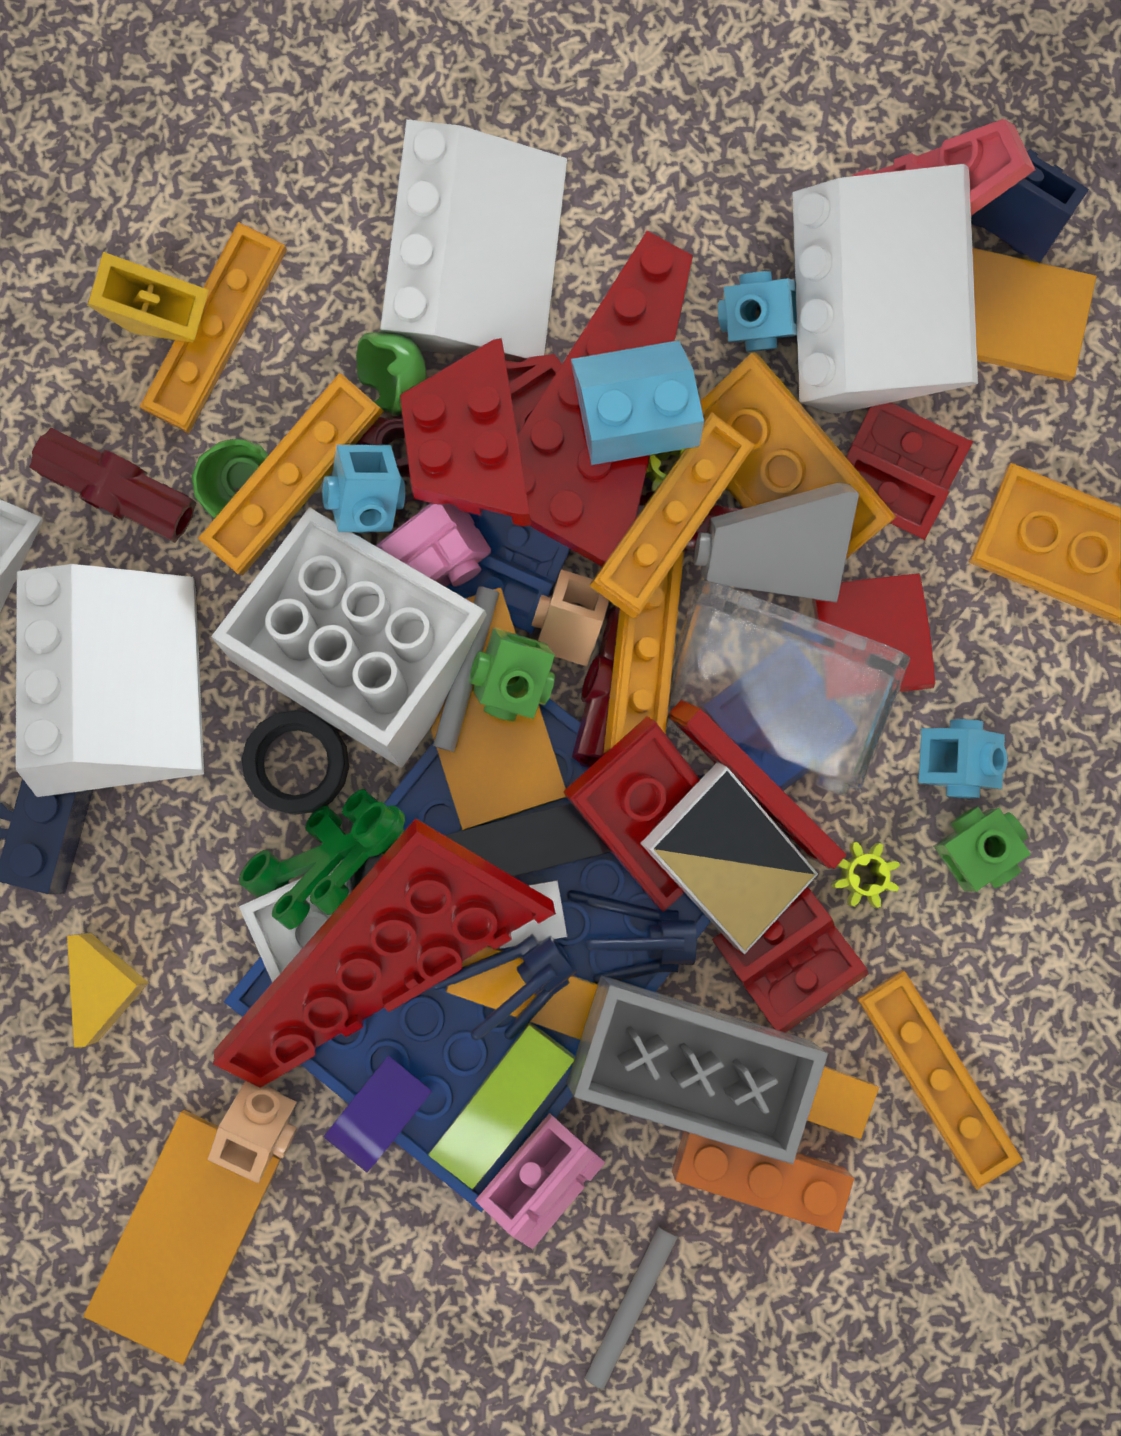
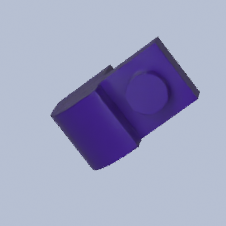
[323,1055,432,1173]

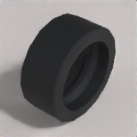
[241,710,350,815]

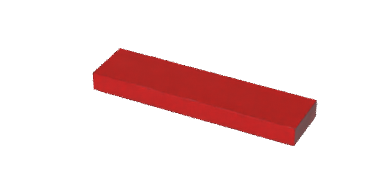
[668,700,846,869]

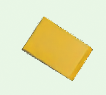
[87,252,209,343]
[67,933,149,1048]

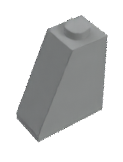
[694,482,859,602]

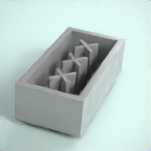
[567,975,828,1164]

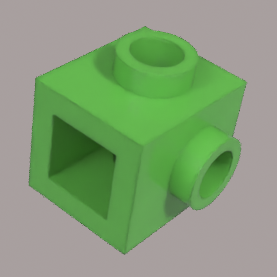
[469,628,555,721]
[933,806,1031,892]

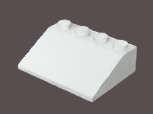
[380,120,567,362]
[793,164,978,413]
[211,507,487,768]
[16,564,204,797]

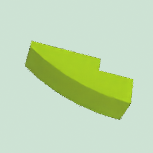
[428,1022,575,1189]

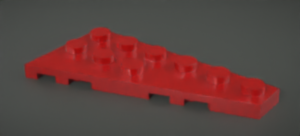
[517,231,693,567]
[213,818,556,1088]

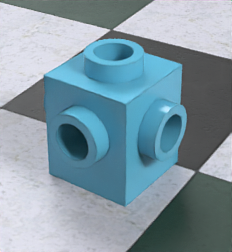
[718,271,797,352]
[322,445,405,533]
[919,719,1007,799]

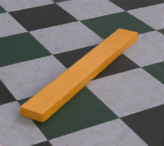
[445,945,880,1140]

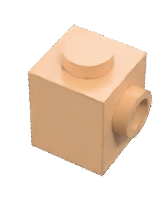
[531,569,609,667]
[208,1081,297,1183]

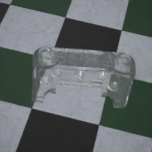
[666,580,911,797]

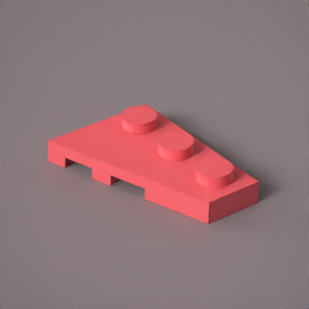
[852,119,1035,216]

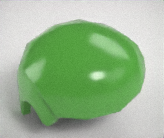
[356,332,427,416]
[192,439,269,518]

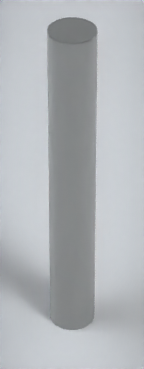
[433,587,499,752]
[585,1226,678,1389]

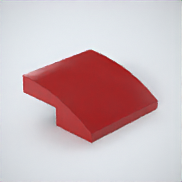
[846,402,973,540]
[812,573,935,700]
[712,886,869,1033]

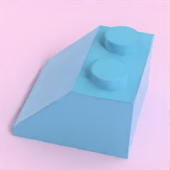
[571,340,704,465]

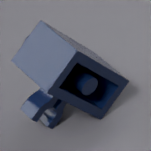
[971,149,1089,263]
[0,778,93,894]

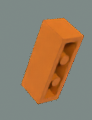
[672,1131,854,1233]

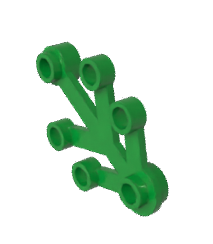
[239,789,405,930]

